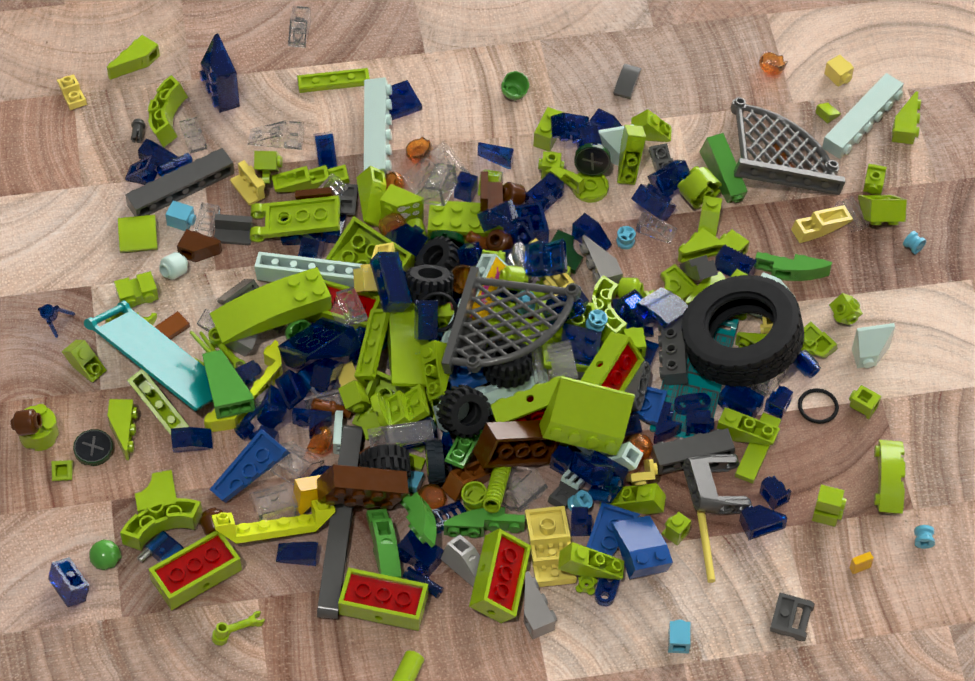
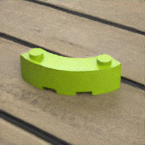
[148,75,188,148]
[591,275,627,342]
[874,439,905,514]
[120,498,203,551]

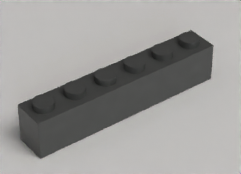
[125,148,235,216]

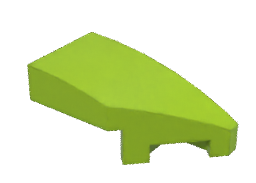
[549,166,585,194]

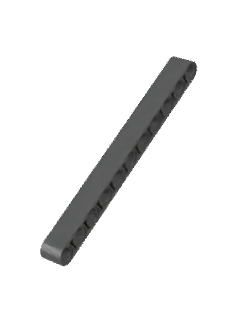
[317,425,363,619]

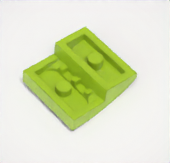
[118,215,158,253]
[384,383,430,429]

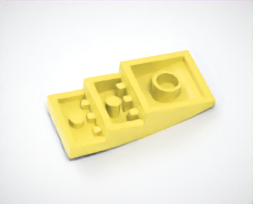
[525,506,577,587]

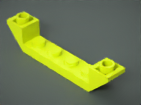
[204,340,283,433]
[211,500,335,544]

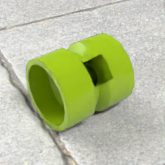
[461,481,487,512]

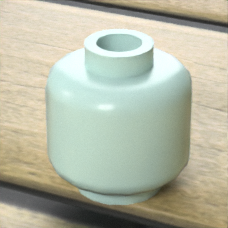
[159,252,188,280]

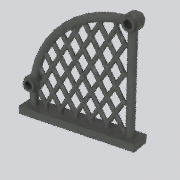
[730,97,845,195]
[441,266,581,375]

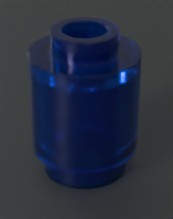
[792,350,821,378]

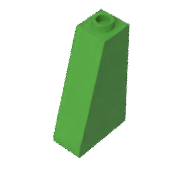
[699,133,748,203]
[202,350,256,419]

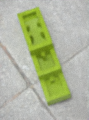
[272,164,350,192]

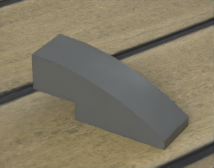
[679,255,718,280]

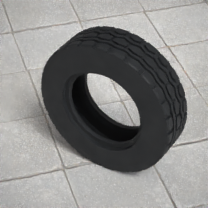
[681,275,805,387]

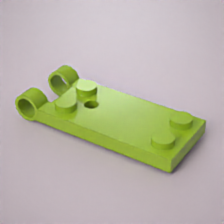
[250,195,340,242]

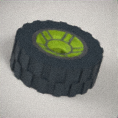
[425,440,445,485]

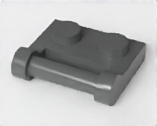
[770,593,815,641]

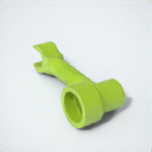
[208,327,246,374]
[212,611,265,646]

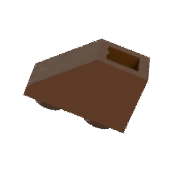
[177,229,222,263]

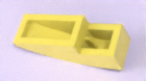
[791,205,853,243]

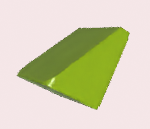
[815,103,841,124]
[51,460,73,481]

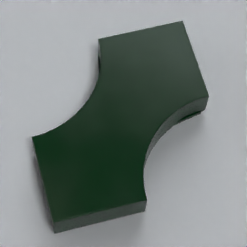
[550,230,583,274]

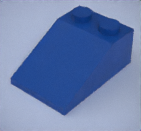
[611,515,673,579]

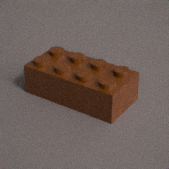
[473,420,560,468]
[317,464,409,510]

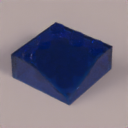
[199,33,240,113]
[278,317,362,369]

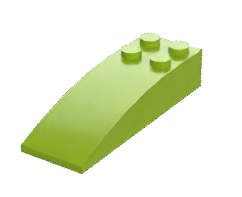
[210,267,332,345]
[384,292,429,387]

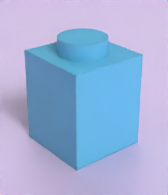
[165,201,196,231]
[668,620,691,654]

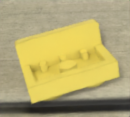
[230,160,265,205]
[625,459,658,485]

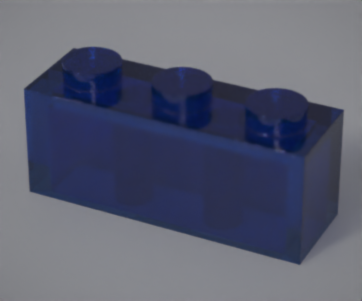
[370,252,412,312]

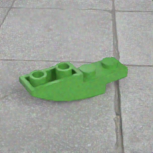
[754,252,832,281]
[445,424,486,469]
[400,492,437,547]
[444,507,525,538]
[366,509,401,578]

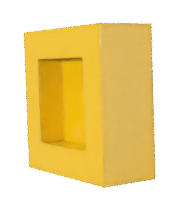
[849,551,874,574]

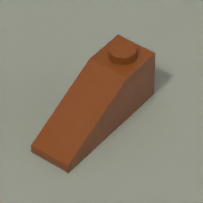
[442,460,493,501]

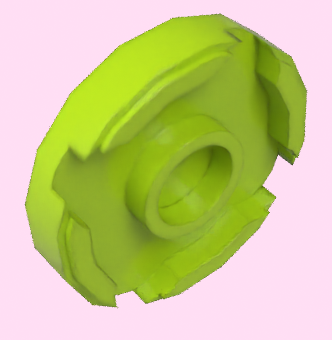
[572,172,609,203]
[370,393,392,431]

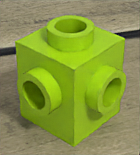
[538,151,565,181]
[829,293,863,325]

